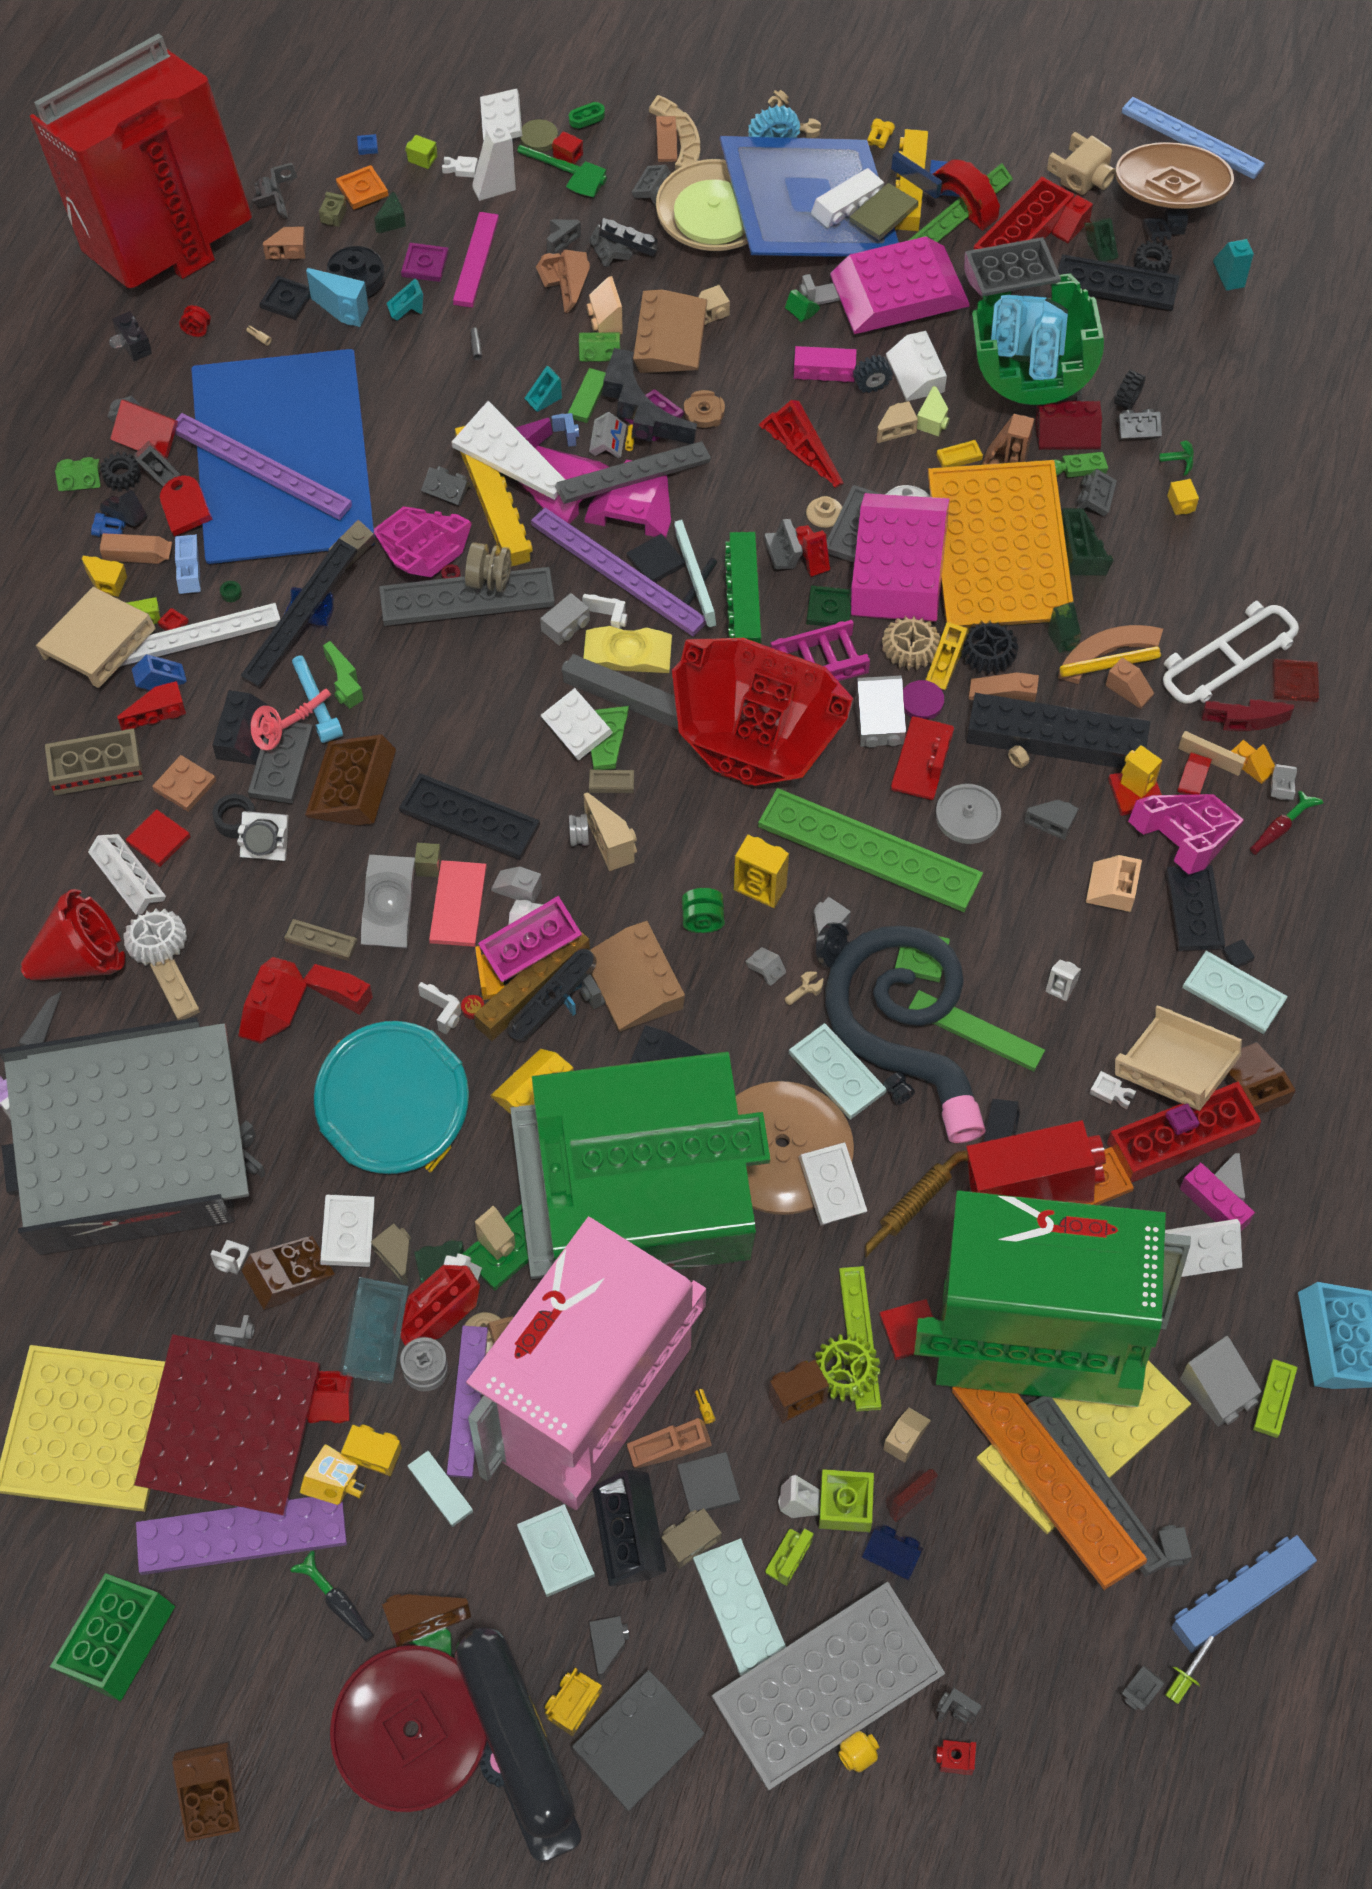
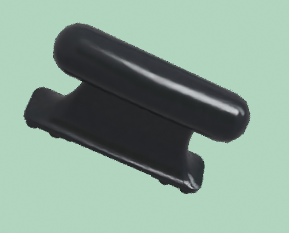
[455,1627,582,1862]

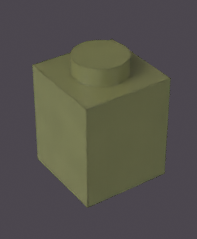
[415,843,442,877]

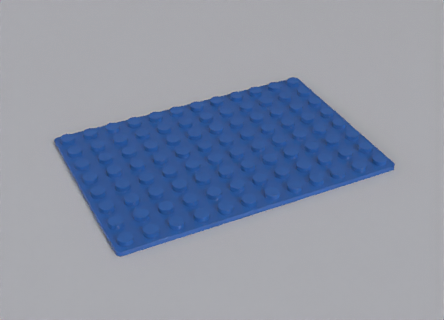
[192,349,375,564]

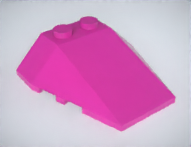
[519,446,609,524]
[584,459,671,538]
[374,506,472,577]

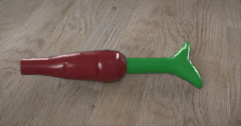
[1250,791,1323,855]

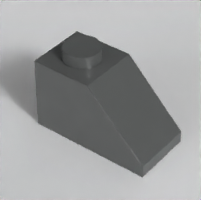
[134,440,181,486]
[1024,800,1079,840]
[589,1616,629,1680]

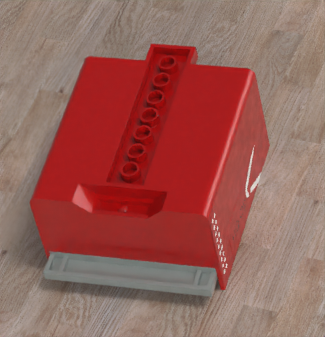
[30,34,252,288]

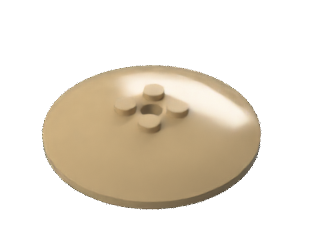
[656,159,748,251]

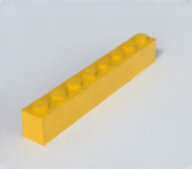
[455,426,533,567]

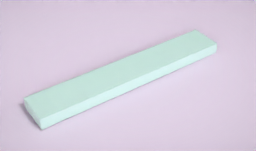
[674,520,716,627]

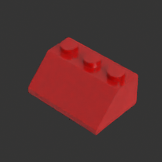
[307,1371,355,1423]

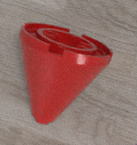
[21,889,125,981]

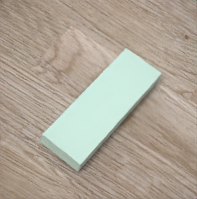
[408,1451,473,1527]

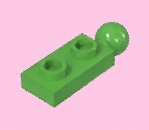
[1054,452,1108,477]

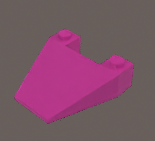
[1128,794,1244,874]

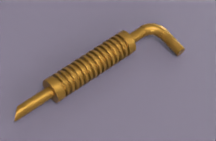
[865,1150,968,1257]

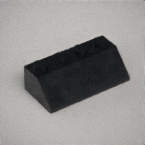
[592,1470,667,1586]

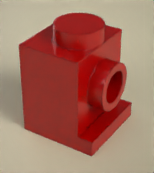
[936,1740,976,1775]

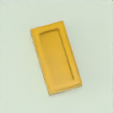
[936,440,983,468]

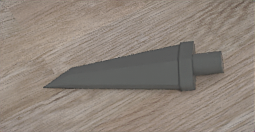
[18,991,62,1046]

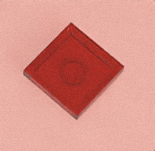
[1273,659,1319,702]
[890,1469,938,1522]

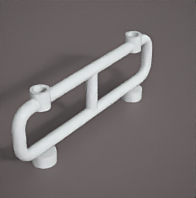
[1163,601,1299,704]

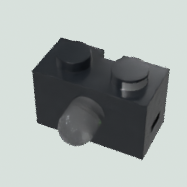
[109,311,152,362]

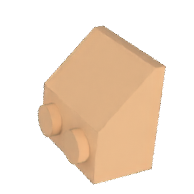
[586,276,623,334]

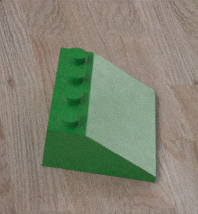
[50,1573,175,1702]

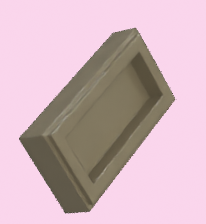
[589,770,634,793]

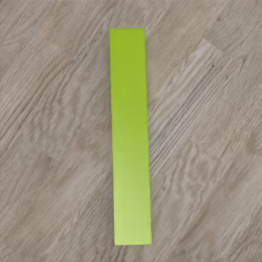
[839,1266,881,1412]

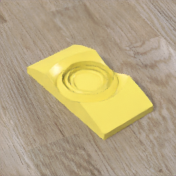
[584,626,672,673]

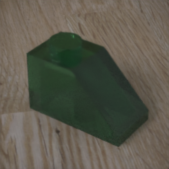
[1084,218,1119,262]
[1048,601,1081,653]

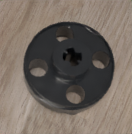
[326,246,385,297]

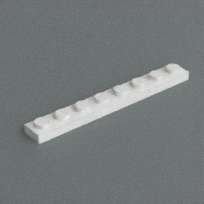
[120,603,280,666]

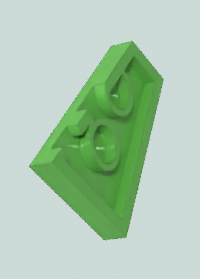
[591,706,629,770]

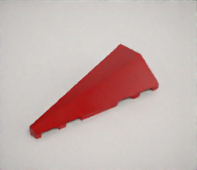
[759,400,844,487]

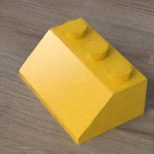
[491,1049,574,1114]

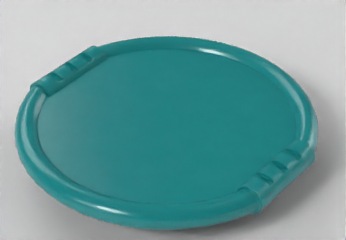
[314,1021,469,1174]

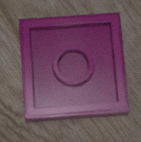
[401,243,449,282]

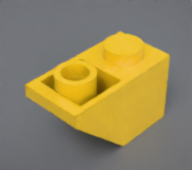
[82,555,127,597]

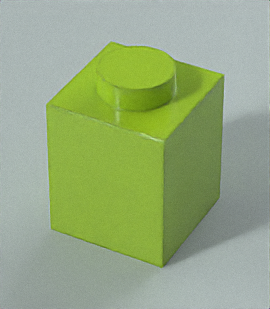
[406,135,437,169]

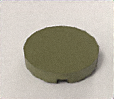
[520,119,558,152]

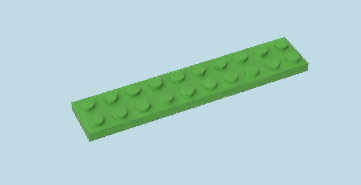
[758,788,983,913]

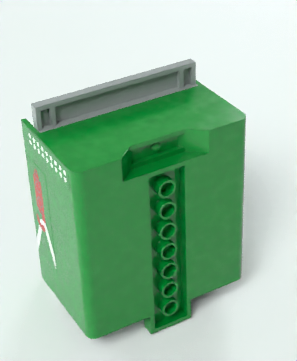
[510,1051,771,1279]
[914,1191,1191,1407]

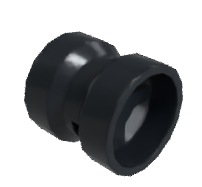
[883,1072,915,1105]

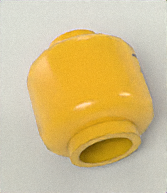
[838,1731,879,1772]

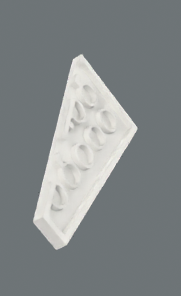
[452,401,565,500]

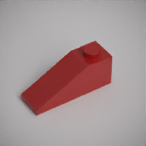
[304,964,373,1015]

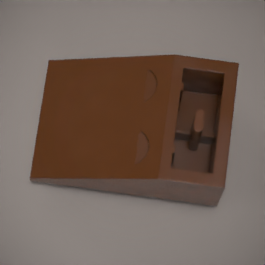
[1225,1042,1296,1115]
[241,1236,335,1310]
[172,1742,240,1842]

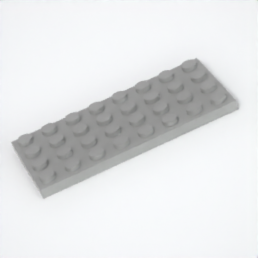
[711,1582,945,1791]

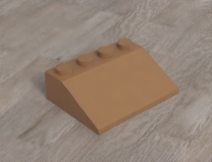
[633,290,708,373]
[590,921,685,1032]

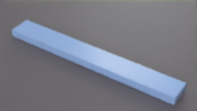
[1122,97,1265,179]

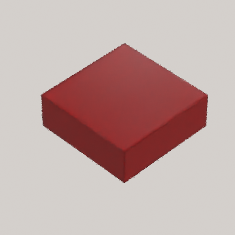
[157,608,189,631]

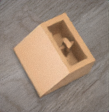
[1086,855,1142,912]

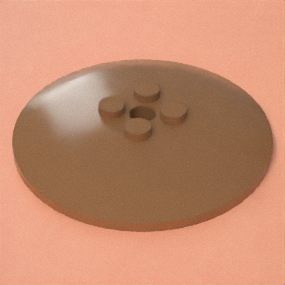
[1115,142,1234,208]
[736,1081,854,1215]

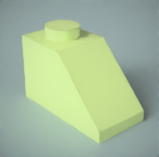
[917,386,950,437]

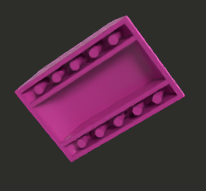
[830,237,969,334]
[851,493,950,622]

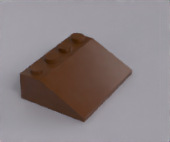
[305,734,396,825]

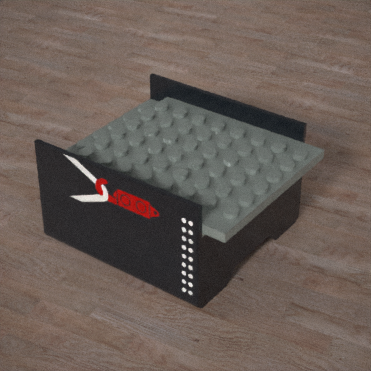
[0,1017,249,1255]

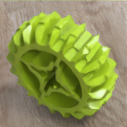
[815,1334,880,1402]

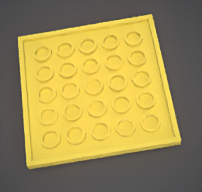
[0,1345,165,1512]

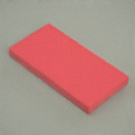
[429,860,487,947]

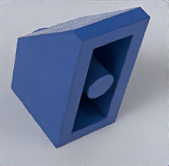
[132,654,186,690]

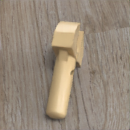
[800,118,821,138]
[785,972,823,1005]

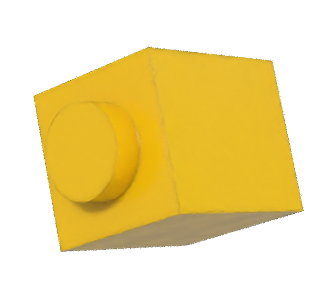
[1167,479,1199,515]

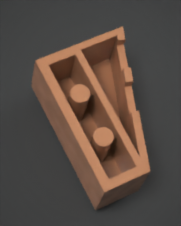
[982,414,1034,465]

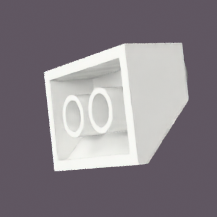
[886,331,947,401]

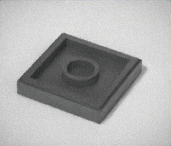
[677,1452,740,1512]

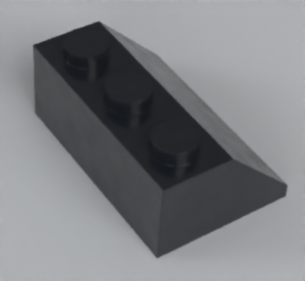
[212,690,274,765]

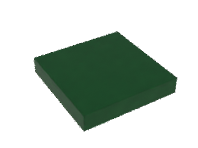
[806,585,852,627]

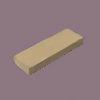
[1178,731,1246,776]
[150,959,200,1020]

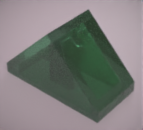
[374,192,406,234]

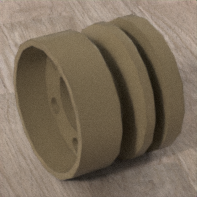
[465,542,511,593]

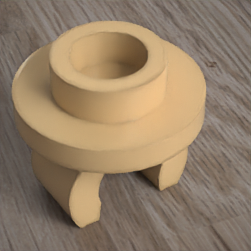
[768,90,789,107]

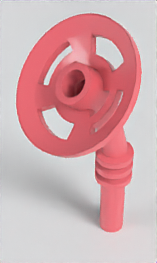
[251,689,331,750]

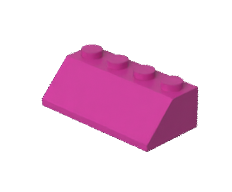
[478,896,582,982]

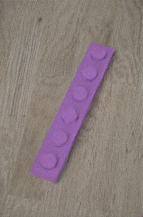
[447,1326,488,1479]

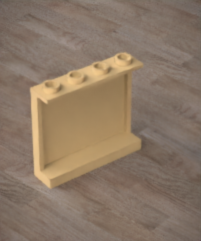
[36,587,156,688]
[1115,1005,1242,1111]

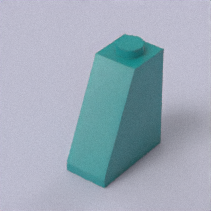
[1213,239,1254,291]

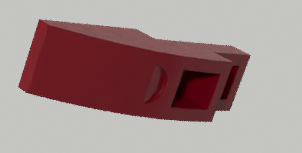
[1201,699,1294,731]

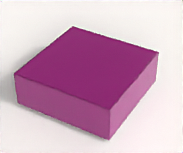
[1166,1103,1199,1135]

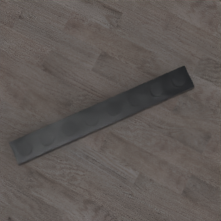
[241,538,358,689]

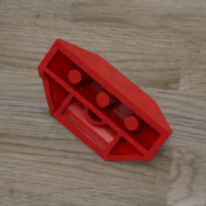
[238,957,307,1044]
[396,1265,480,1346]

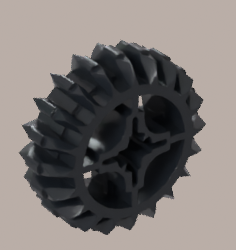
[961,620,1019,675]

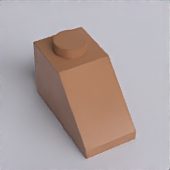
[656,116,677,162]
[1106,658,1154,709]

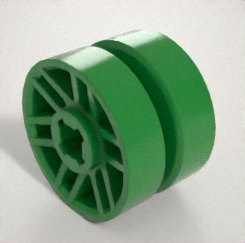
[682,888,725,933]

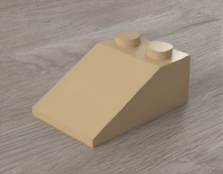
[584,793,637,871]

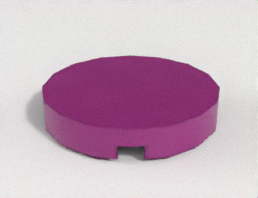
[903,680,944,719]

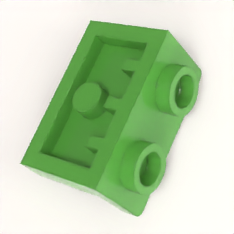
[579,332,620,361]

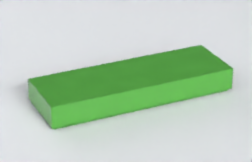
[568,368,606,423]

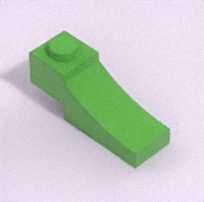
[323,641,363,709]

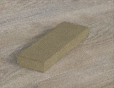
[284,919,358,961]

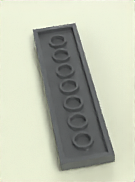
[379,567,555,626]

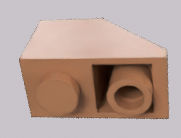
[263,227,306,259]

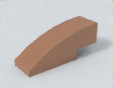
[627,1418,712,1468]

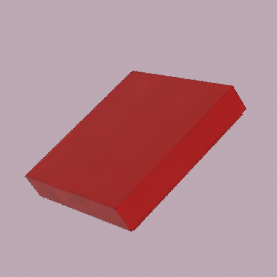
[1108,773,1162,816]
[126,809,191,867]
[879,1299,933,1360]

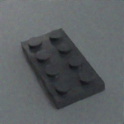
[1166,865,1226,951]

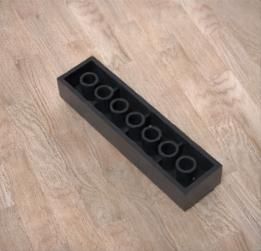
[966,693,1150,769]

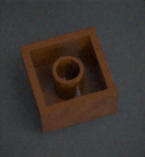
[769,1360,829,1424]

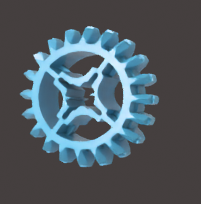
[748,105,800,138]

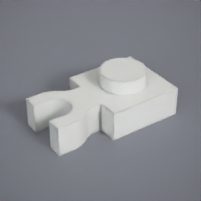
[442,156,478,178]
[1089,1071,1136,1109]

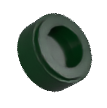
[220,581,242,602]

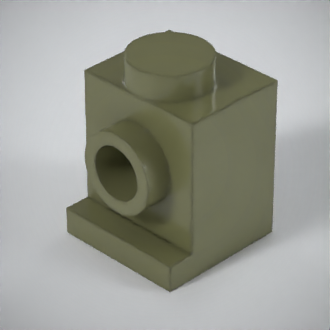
[319,192,347,227]

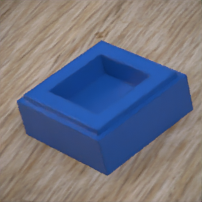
[357,134,378,155]

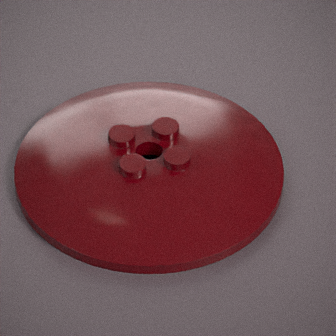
[330,1646,487,1812]

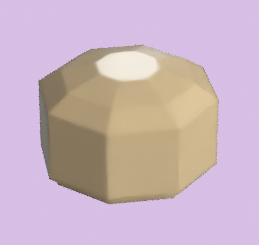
[1008,746,1029,768]

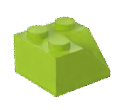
[819,1470,874,1532]

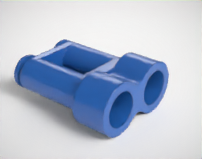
[91,513,126,537]

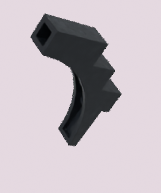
[602,348,697,444]

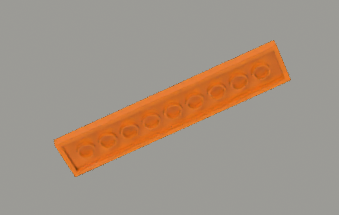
[952,1387,1147,1590]

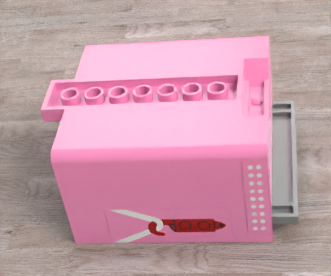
[466,1216,706,1510]

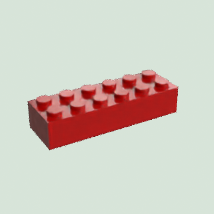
[973,177,1074,250]
[1107,1081,1261,1183]

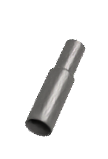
[471,328,482,360]

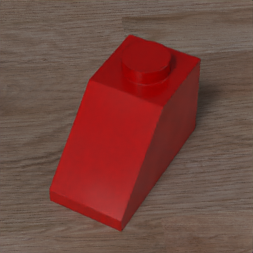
[1052,195,1093,243]

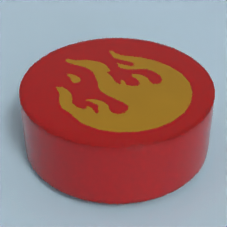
[461,995,484,1019]

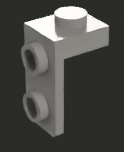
[799,274,840,305]

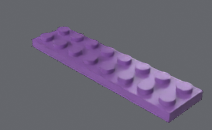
[136,1497,347,1575]

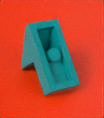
[386,279,423,320]

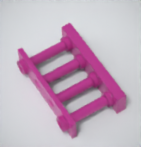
[770,620,870,681]

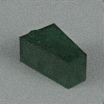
[1061,508,1114,576]

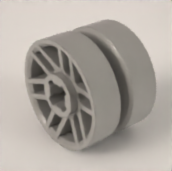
[400,1337,448,1391]

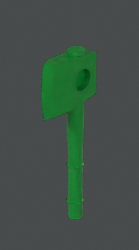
[517,145,607,197]

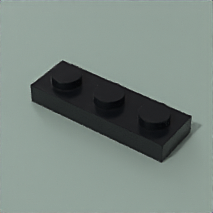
[599,218,658,257]

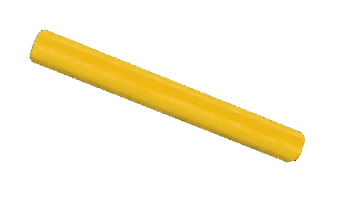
[1059,647,1161,677]

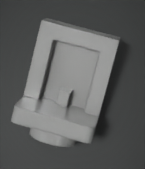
[1270,764,1297,800]
[746,947,786,986]
[214,1315,255,1347]

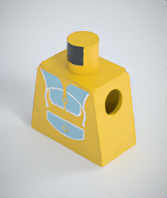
[300,1444,366,1505]

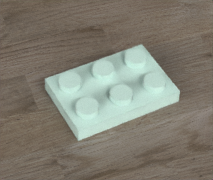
[517,1504,595,1597]

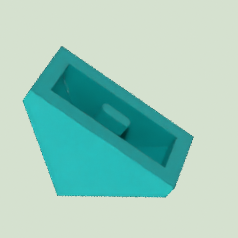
[525,366,562,412]

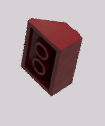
[1036,401,1102,450]

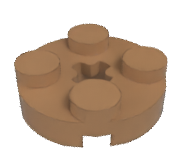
[684,390,725,428]

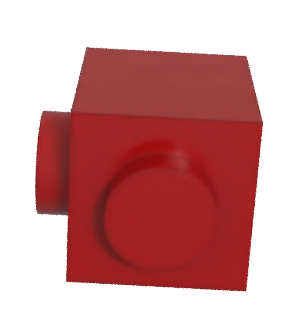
[552,131,583,164]

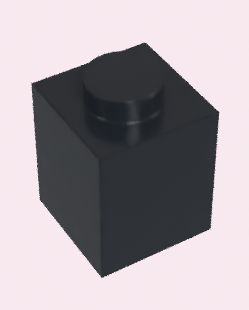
[1164,207,1188,235]

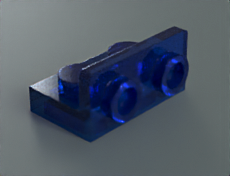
[862,1525,924,1580]

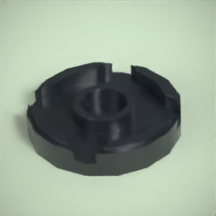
[816,922,850,968]

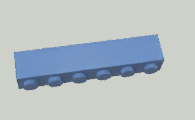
[1171,1535,1317,1653]

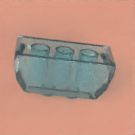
[339,1277,408,1384]

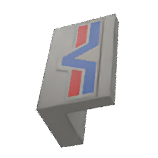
[589,412,626,458]

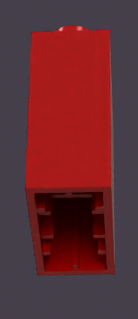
[966,1120,1106,1204]

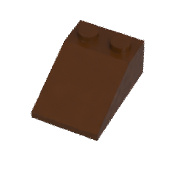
[382,1594,472,1647]

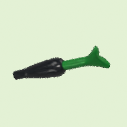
[290,1550,374,1642]

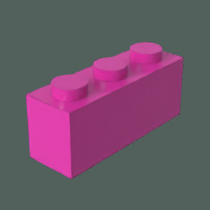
[794,346,856,382]
[1180,1163,1255,1231]

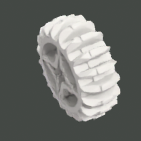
[124,909,187,966]

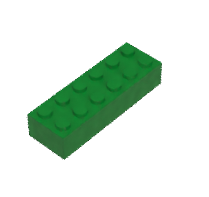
[725,532,761,644]

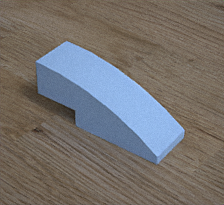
[175,534,201,594]

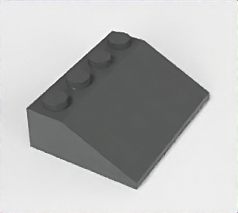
[964,237,1061,296]
[572,1670,705,1812]

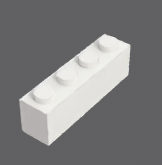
[811,168,884,228]

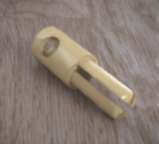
[247,326,272,346]

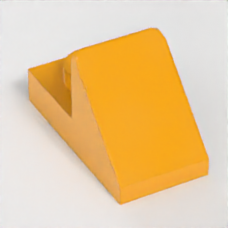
[1231,740,1275,784]

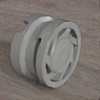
[569,814,589,846]

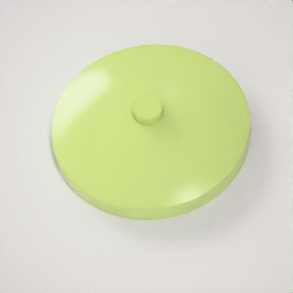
[674,180,745,244]

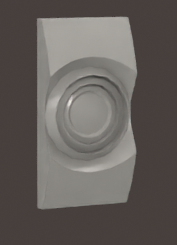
[361,855,415,948]

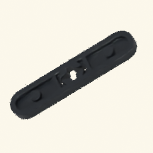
[507,949,597,1042]

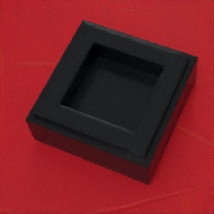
[1222,939,1255,968]

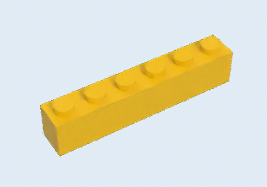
[895,129,928,231]

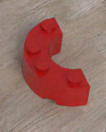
[932,159,1000,231]

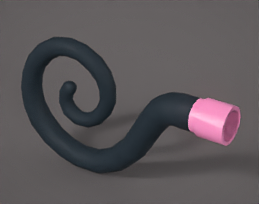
[825,926,986,1143]

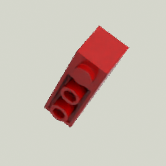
[117,681,186,731]

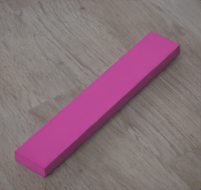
[453,212,499,308]

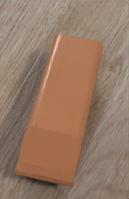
[100,533,172,564]

